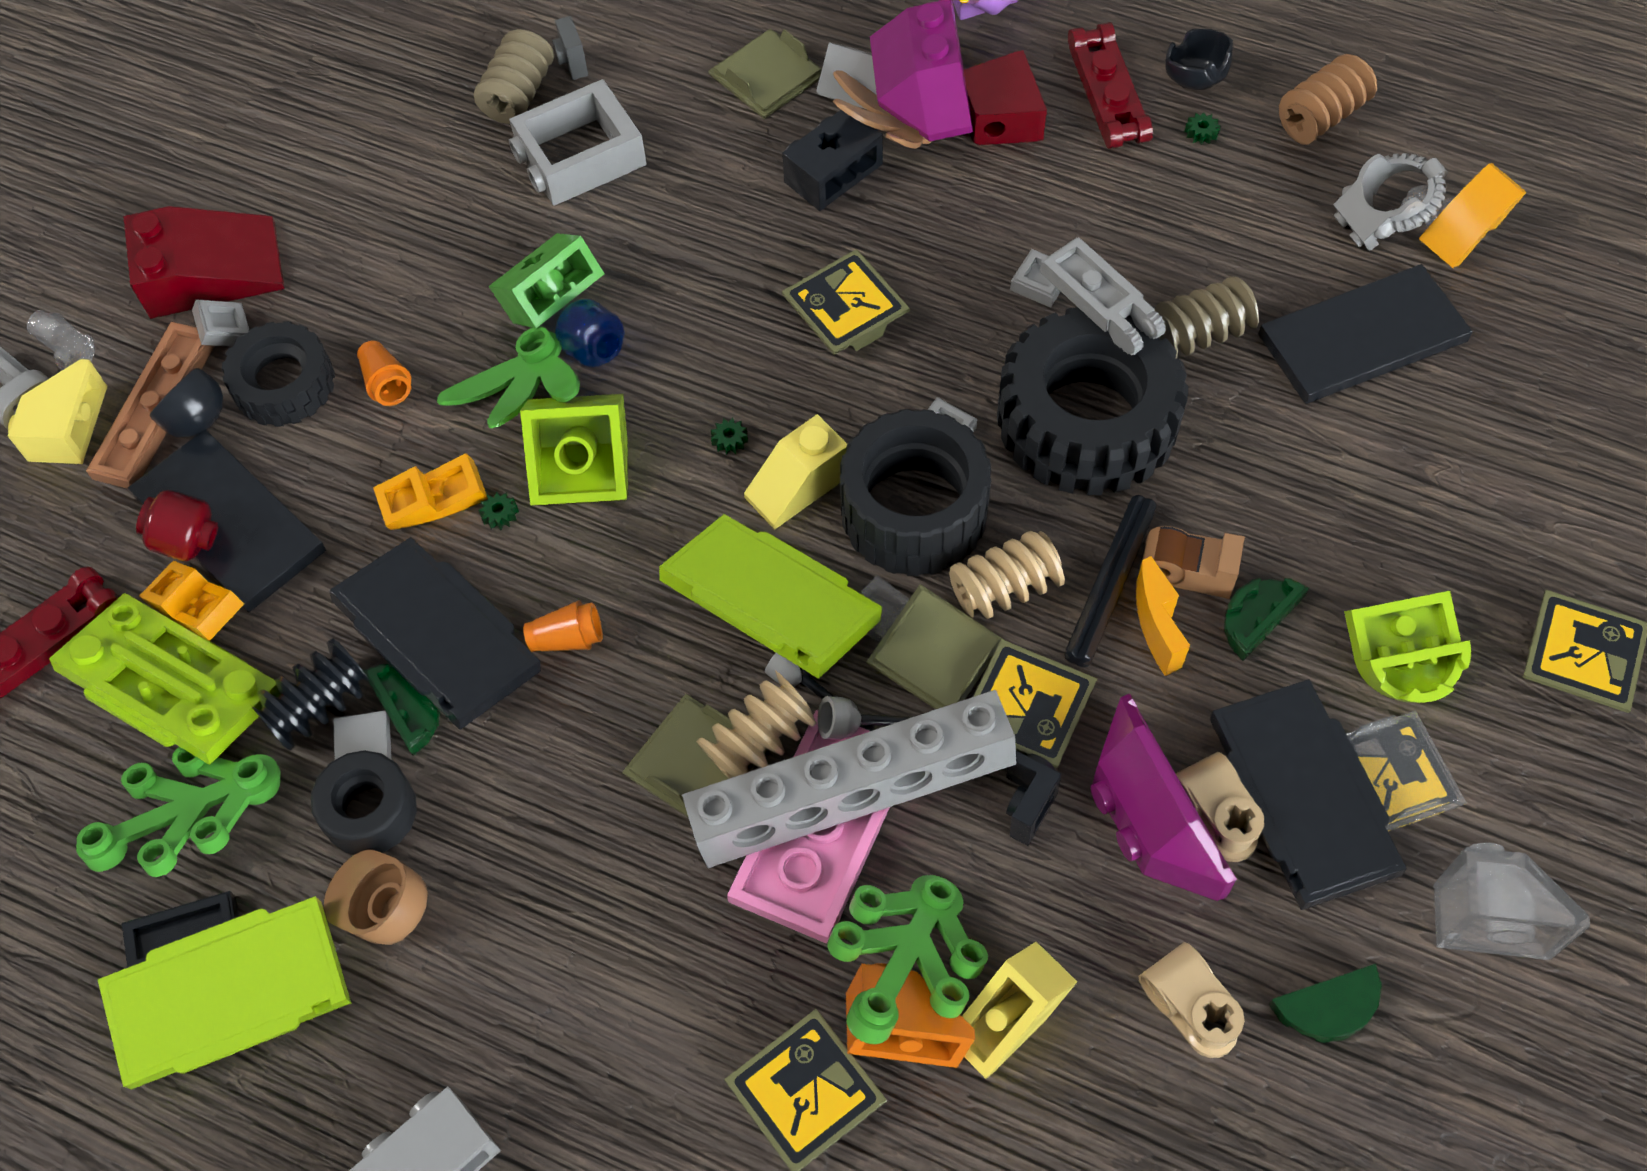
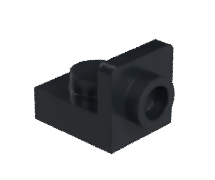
[1006,751,1061,846]

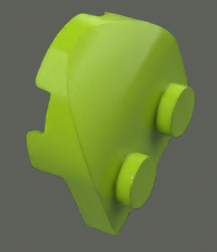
[1344,591,1471,703]

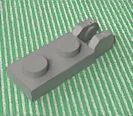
[1040,237,1166,356]

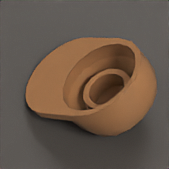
[323,850,428,945]

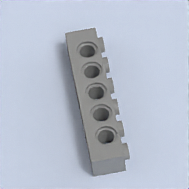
[682,690,1016,868]

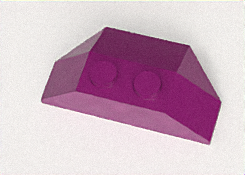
[870,0,973,141]
[1091,693,1237,901]

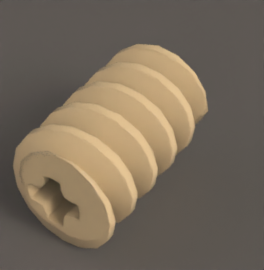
[949,531,1065,619]
[696,670,817,779]

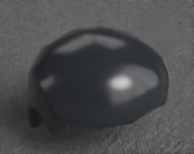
[1165,29,1233,90]
[150,368,223,437]

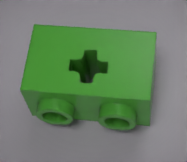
[489,233,604,328]

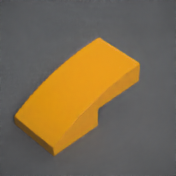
[1419,163,1527,268]
[373,453,488,530]
[1136,556,1190,676]
[139,560,244,641]

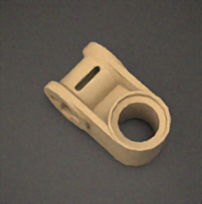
[1175,752,1264,862]
[1138,942,1245,1058]

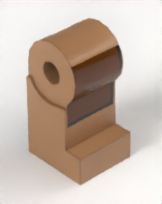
[1143,526,1245,599]

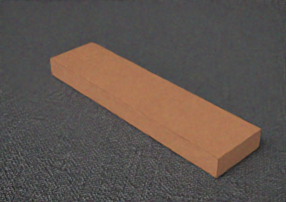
[86,322,214,489]

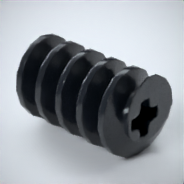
[251,638,370,751]

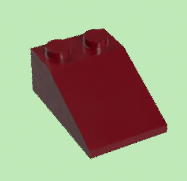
[123,206,285,319]

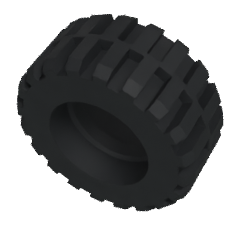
[997,307,1188,495]

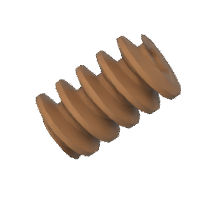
[1279,54,1377,145]

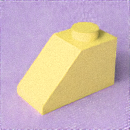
[8,359,108,464]
[744,414,847,530]
[962,942,1078,1079]

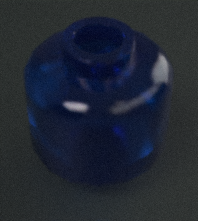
[555,299,625,367]

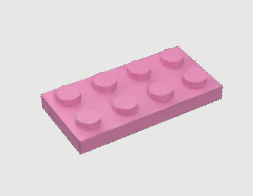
[727,710,890,944]

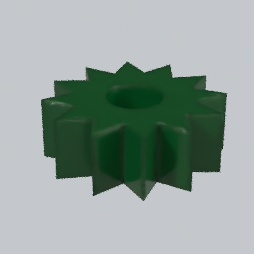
[1184,112,1221,145]
[711,417,748,455]
[478,492,519,530]

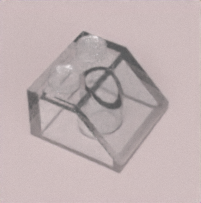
[1434,843,1590,960]

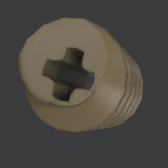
[473,29,555,124]
[1154,276,1259,359]

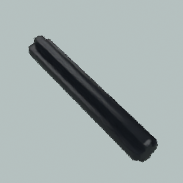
[1065,495,1157,667]

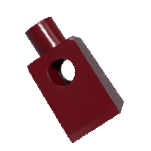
[963,50,1047,145]

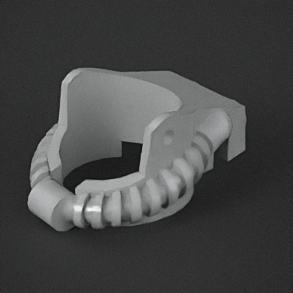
[1333,153,1448,251]

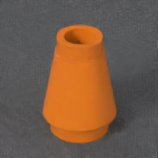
[357,341,412,406]
[523,600,603,652]

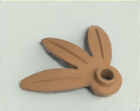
[832,70,932,149]

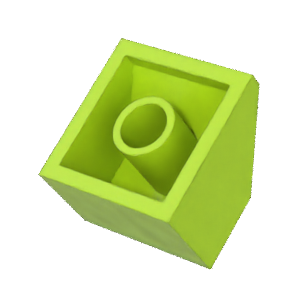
[520,394,628,506]

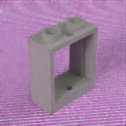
[508,79,647,206]

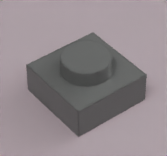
[552,16,588,80]

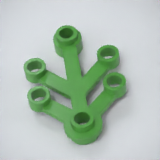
[76,747,281,877]
[827,875,988,1044]

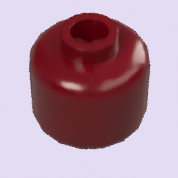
[136,490,218,561]

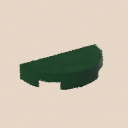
[1224,578,1309,661]
[363,664,440,756]
[1269,964,1382,1043]

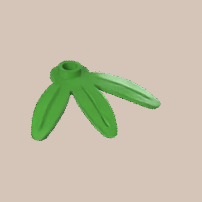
[437,326,580,428]

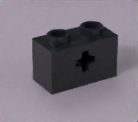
[782,110,883,211]

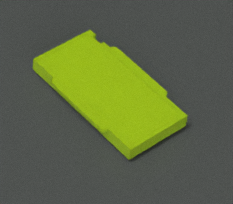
[659,514,882,679]
[49,593,279,765]
[98,896,351,1090]

